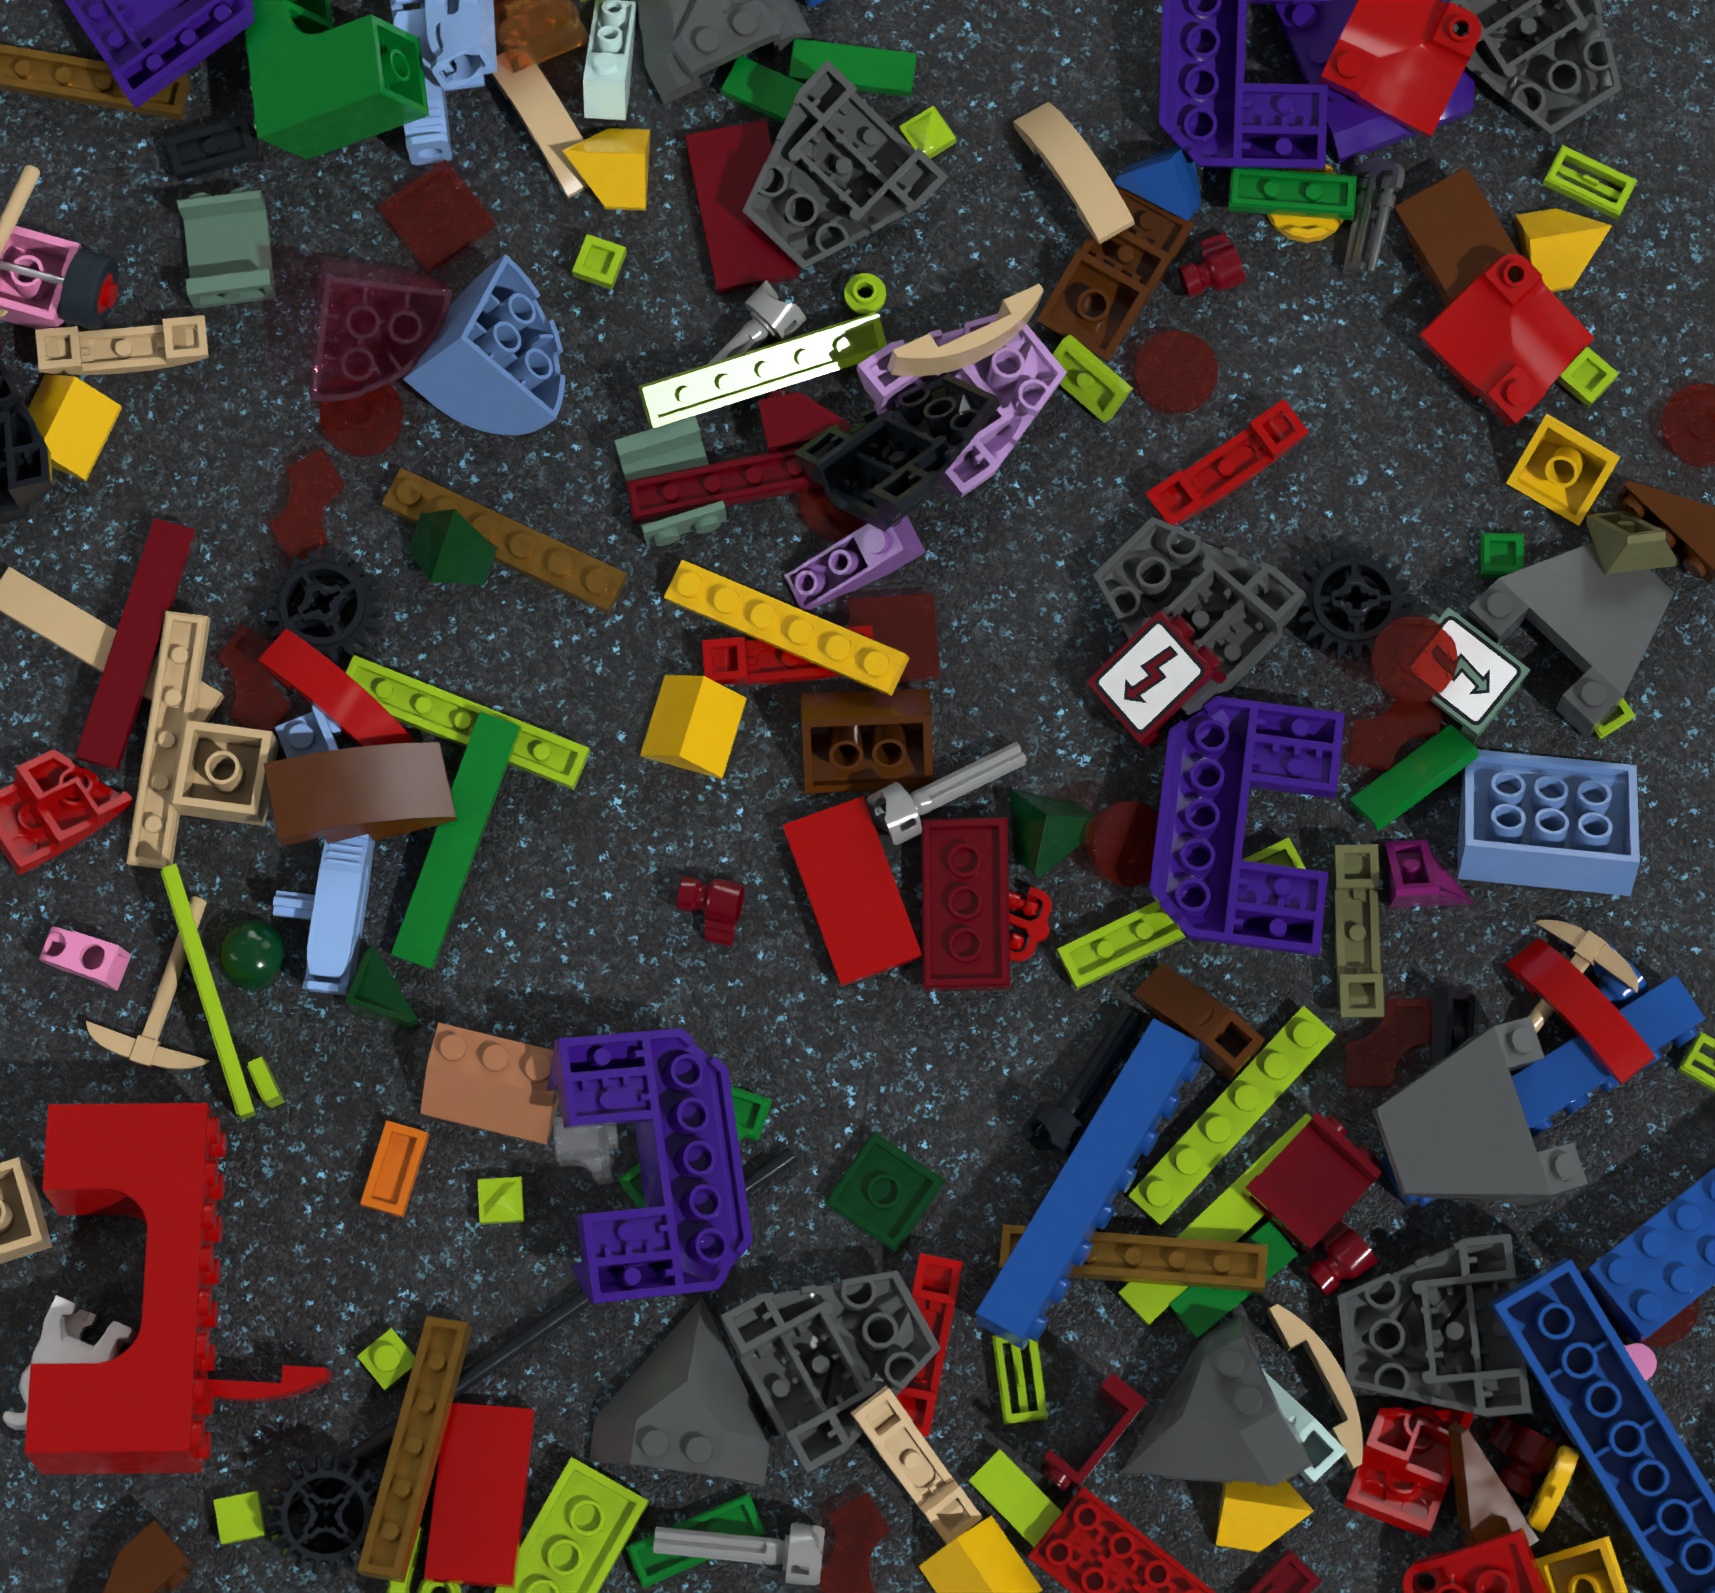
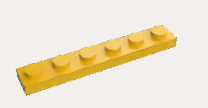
[664,560,909,697]

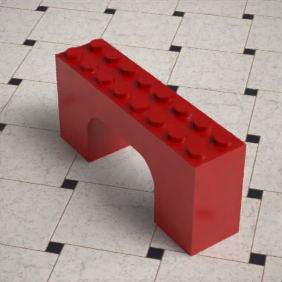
[25,1103,227,1474]

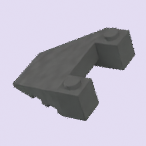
[1464,542,1674,739]
[1373,1016,1588,1206]

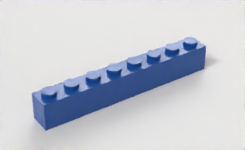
[1379,975,1706,1208]
[976,1018,1203,1350]

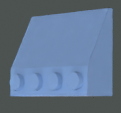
[1457,749,1640,896]

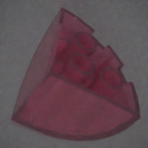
[308,257,453,402]

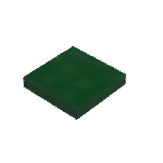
[824,1131,946,1254]

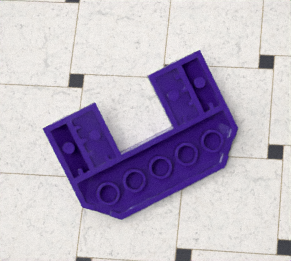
[1159,0,1331,169]
[1149,696,1345,957]
[547,1028,753,1304]

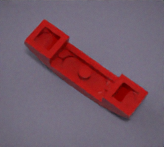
[1145,399,1309,526]
[702,625,874,685]
[257,629,416,747]
[1505,938,1655,1085]
[896,1253,963,1437]
[207,1365,332,1402]

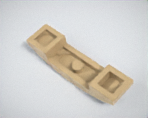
[490,43,589,199]
[1013,102,1135,244]
[887,284,1044,376]
[35,315,209,375]
[1266,1304,1363,1471]
[851,1385,983,1544]

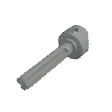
[708,280,807,364]
[866,742,1027,845]
[653,1523,825,1586]

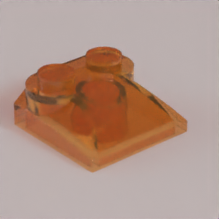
[494,0,589,73]

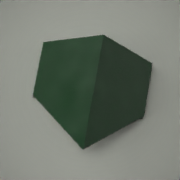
[408,509,499,585]
[1009,788,1104,879]
[345,945,422,1031]

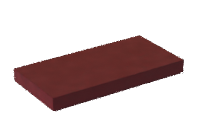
[685,119,799,294]
[921,817,1011,992]

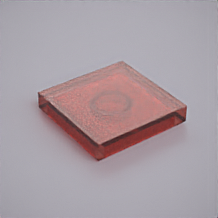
[379,159,496,274]
[849,593,940,685]

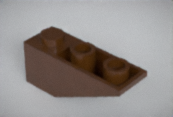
[1618,480,1715,584]
[1133,963,1265,1081]
[103,1520,196,1593]

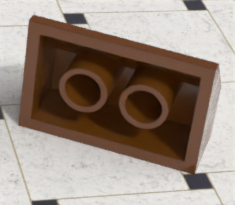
[801,689,933,794]

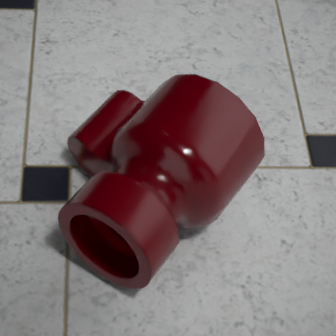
[1178,232,1246,299]
[677,876,745,947]
[1305,1218,1378,1297]
[1488,1416,1559,1500]

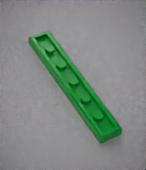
[391,712,522,970]

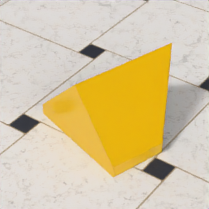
[562,128,650,211]
[1514,208,1612,292]
[1215,1480,1314,1552]

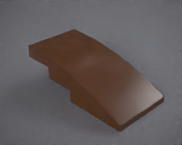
[1393,168,1519,307]
[1036,187,1195,363]
[263,742,457,847]

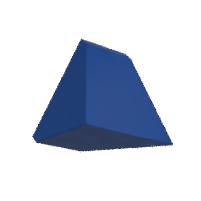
[1114,144,1202,221]

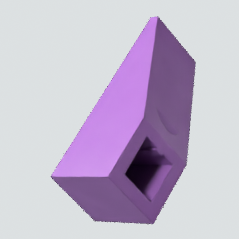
[784,516,925,612]

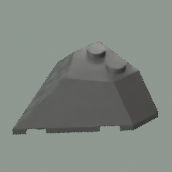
[589,1298,771,1486]
[1121,1314,1313,1486]

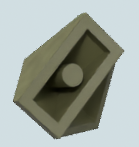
[1586,511,1681,575]

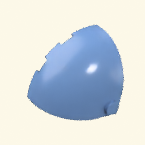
[403,254,565,435]

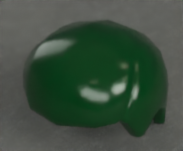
[219,919,285,991]

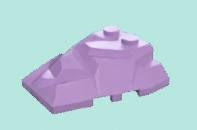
[856,314,1067,498]

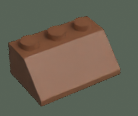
[420,1022,560,1145]

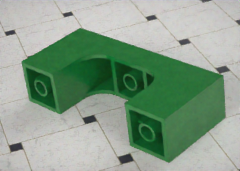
[245,0,429,160]

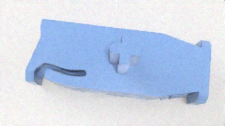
[390,0,485,165]
[425,0,497,90]
[273,834,375,996]

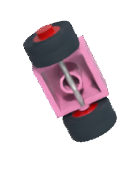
[0,226,119,330]

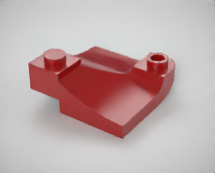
[1319,0,1481,139]
[1417,254,1595,426]
[1403,1528,1551,1593]

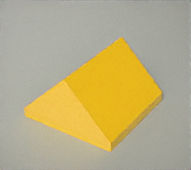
[28,374,122,482]
[1506,414,1620,526]
[640,675,747,780]
[918,1515,1043,1593]
[1535,1536,1628,1593]

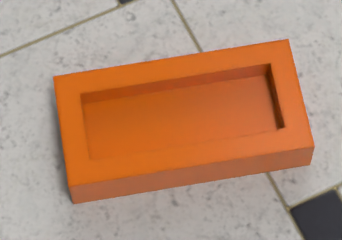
[360,1120,430,1218]

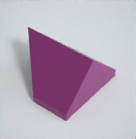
[1384,840,1474,908]

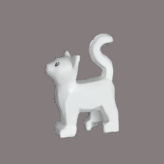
[3,1295,137,1430]

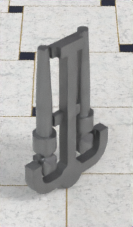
[1343,156,1405,274]

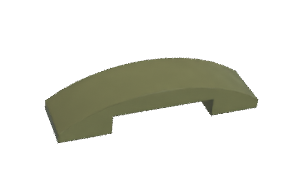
[1333,844,1384,1018]

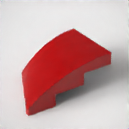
[0,749,133,876]
[1344,1406,1474,1539]

